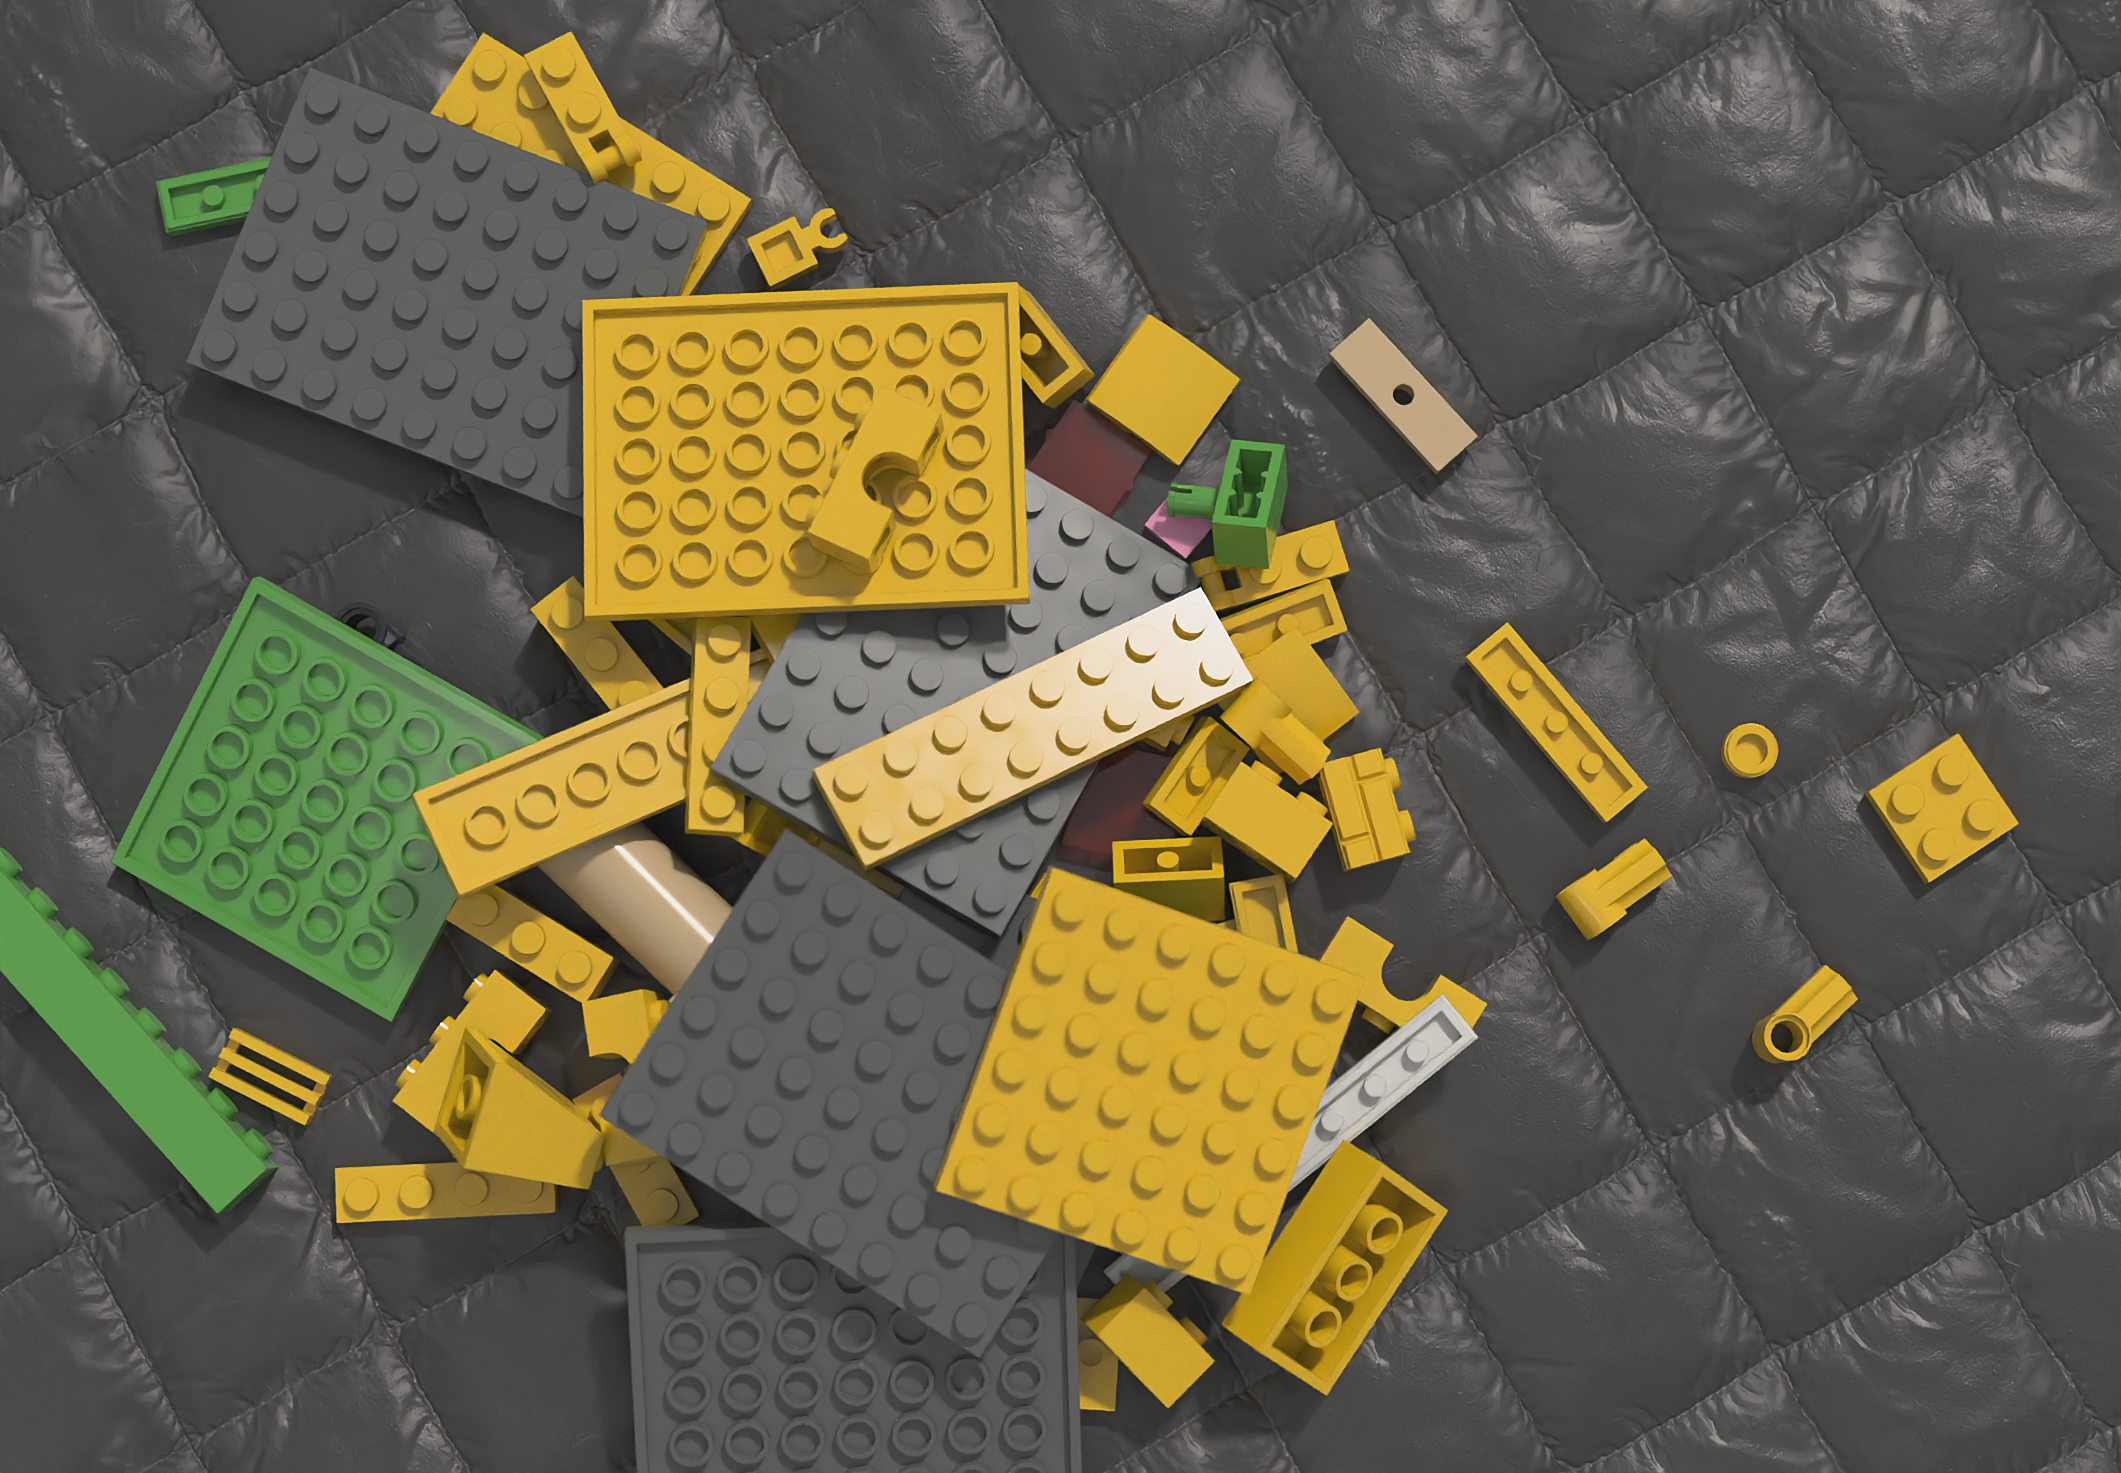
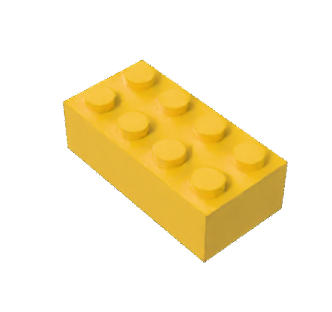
[1221,1139,1448,1396]

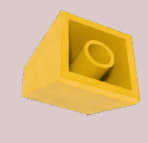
[434,1027,605,1190]

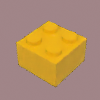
[1200,761,1333,884]

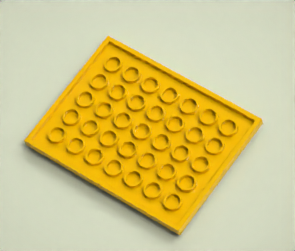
[582,282,1030,622]

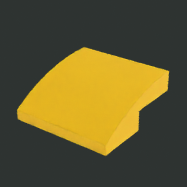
[1085,314,1240,466]
[1217,626,1360,775]

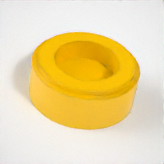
[1721,723,1778,778]

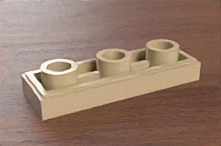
[1328,318,1478,475]

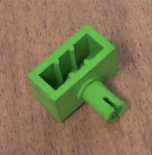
[1167,439,1288,569]

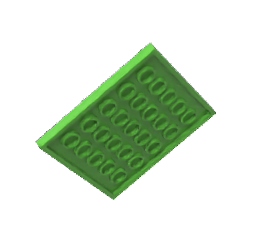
[110,576,544,1022]

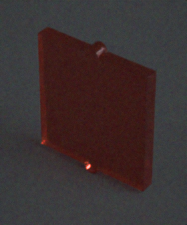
[1027,399,1152,517]

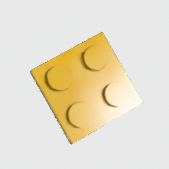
[1864,734,2019,884]

